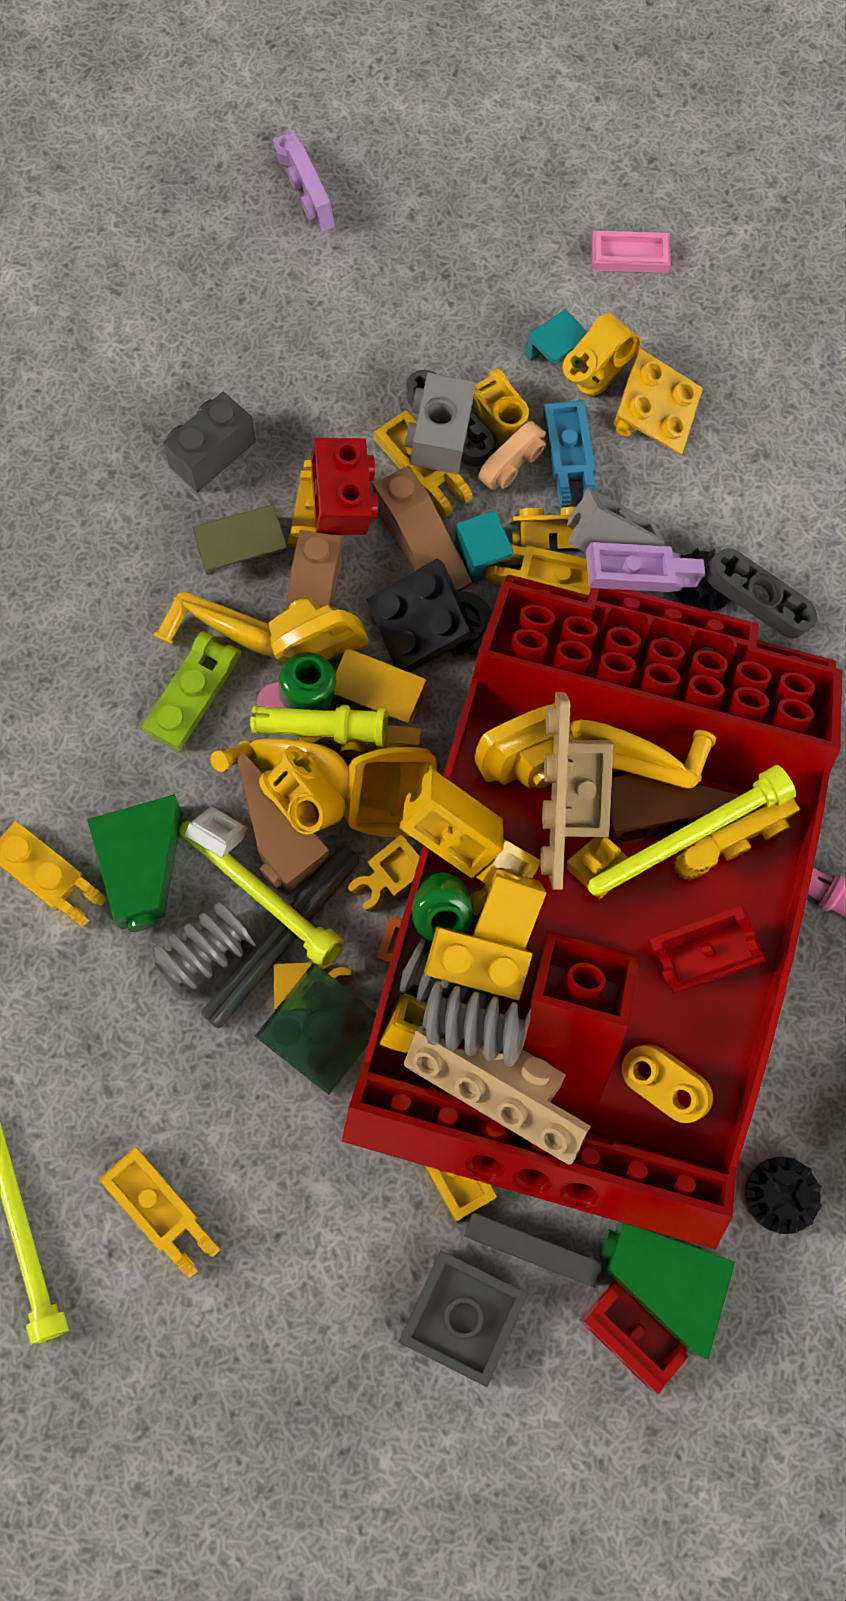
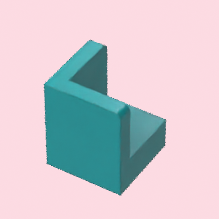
[526,309,587,365]
[455,510,513,583]

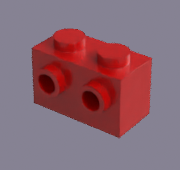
[310,438,378,535]

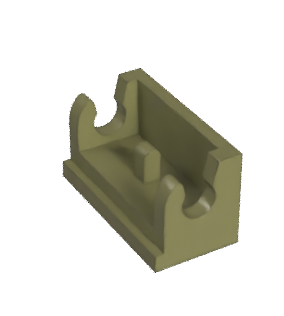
[192,504,287,574]

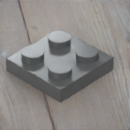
[398,1250,528,1387]

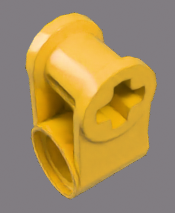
[562,312,641,396]
[471,368,529,447]
[259,746,345,835]

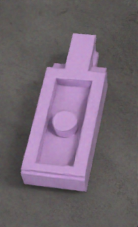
[273,130,335,232]
[586,542,705,592]

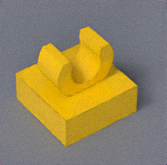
[566,837,628,900]

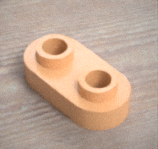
[478,421,546,490]

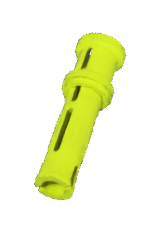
[250,705,388,748]

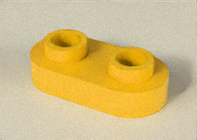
[622,1044,713,1123]

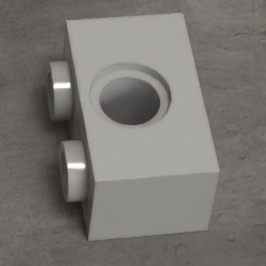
[405,372,476,474]

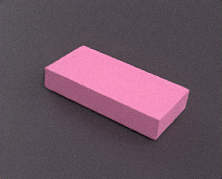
[592,230,671,273]

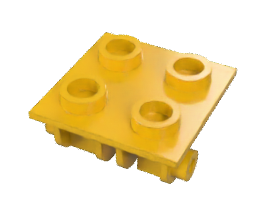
[614,348,703,455]

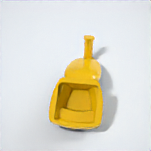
[153,591,368,664]
[475,703,716,789]
[210,738,437,838]

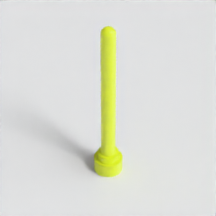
[588,765,796,896]
[179,821,346,969]
[0,1122,69,1346]

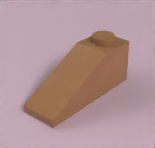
[373,465,472,591]
[278,530,343,666]
[237,753,330,894]

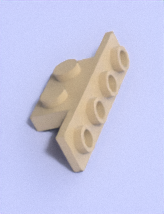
[541,692,613,890]
[404,1026,591,1164]

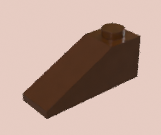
[608,770,745,846]

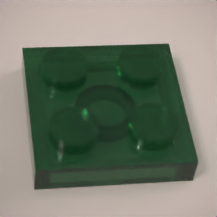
[255,963,376,1095]

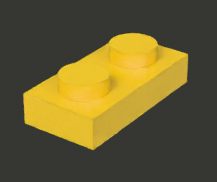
[424,926,532,1001]

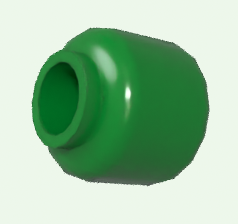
[278,652,336,710]
[411,873,474,941]

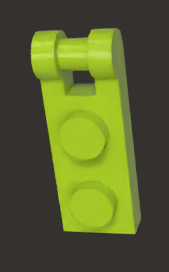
[141,631,241,752]

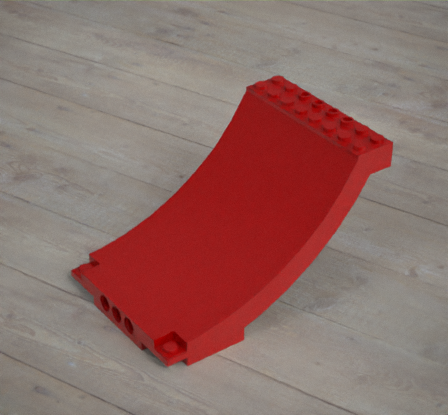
[341,574,842,1250]

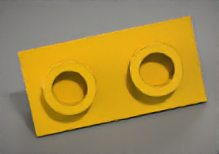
[509,507,577,550]

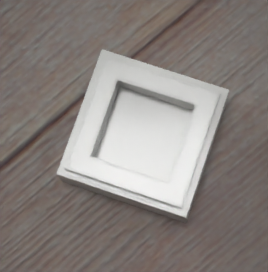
[185,806,248,858]

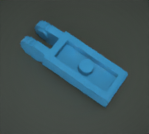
[542,400,596,508]

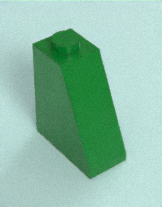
[87,794,183,932]
[600,1222,735,1360]

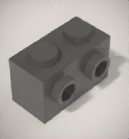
[163,391,256,493]

